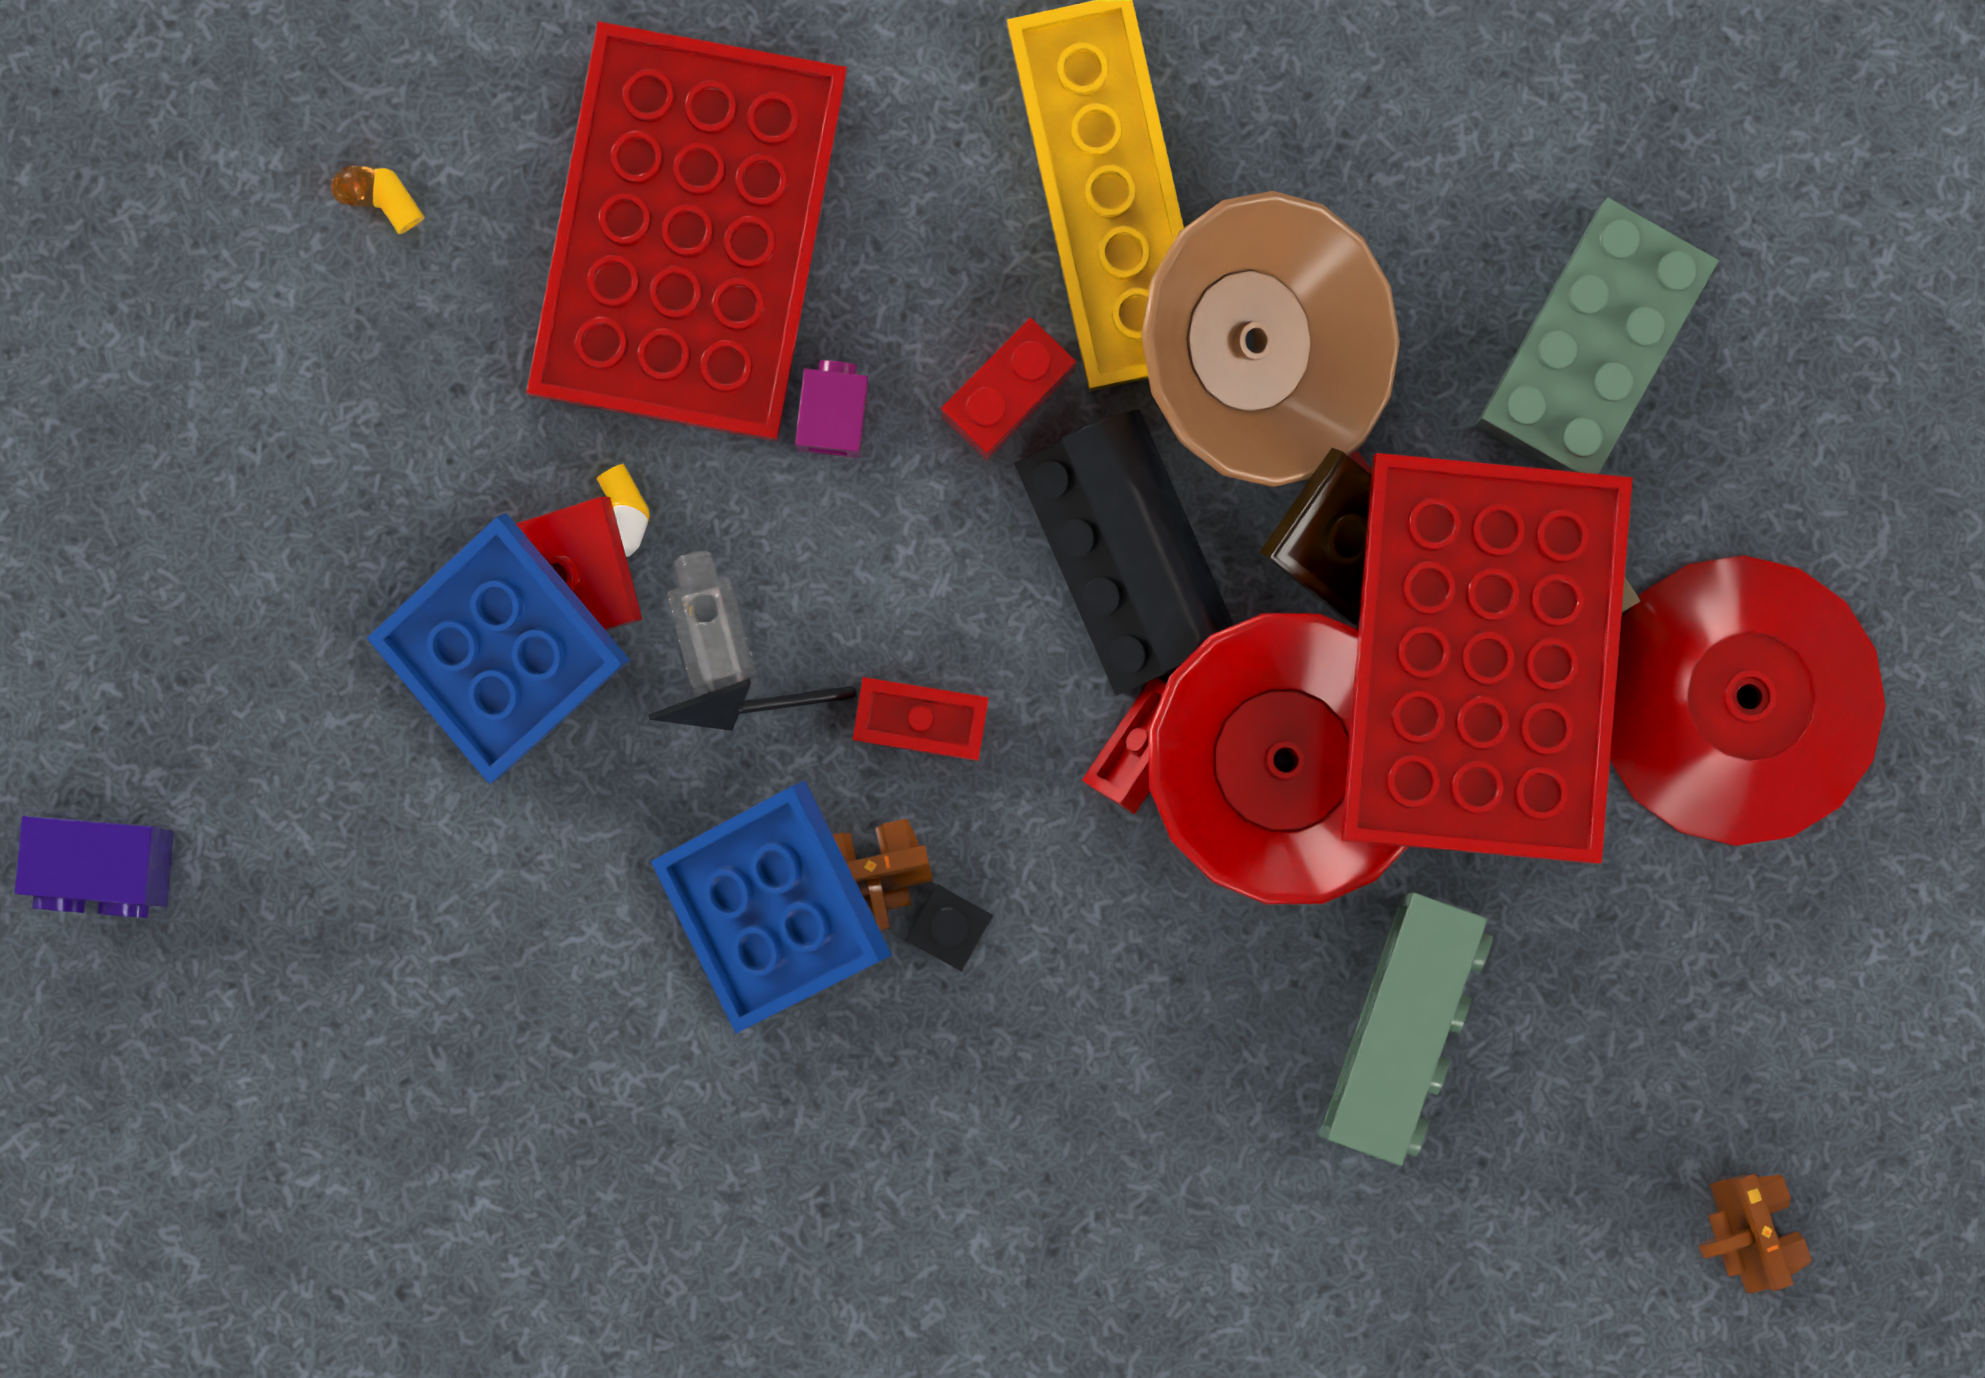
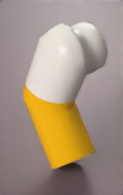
[596,463,650,557]

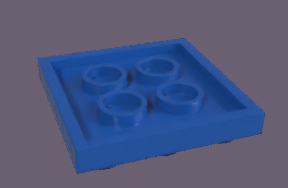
[367,513,630,784]
[651,781,892,1033]

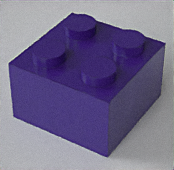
[14,816,174,918]

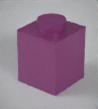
[795,360,869,459]

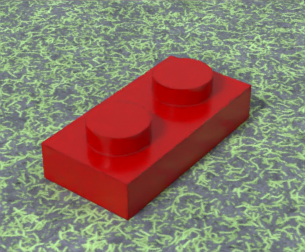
[852,677,989,761]
[1081,678,1167,815]

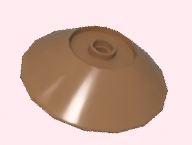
[1141,191,1400,487]

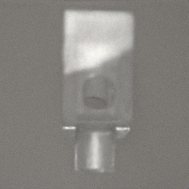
[667,551,764,700]

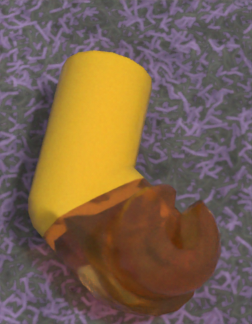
[330,165,425,234]

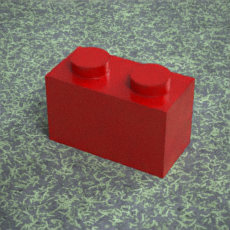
[941,317,1077,461]

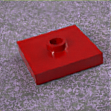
[516,497,643,631]

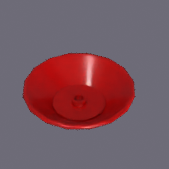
[1610,555,1886,846]
[1148,613,1408,904]

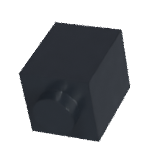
[906,884,993,972]

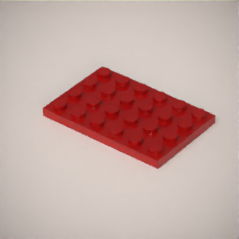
[526,21,848,442]
[1341,453,1633,864]

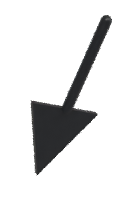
[648,678,857,731]

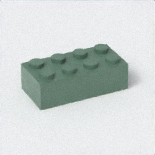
[1474,197,1719,474]
[1318,892,1493,1166]

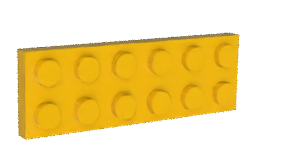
[1007,0,1184,392]

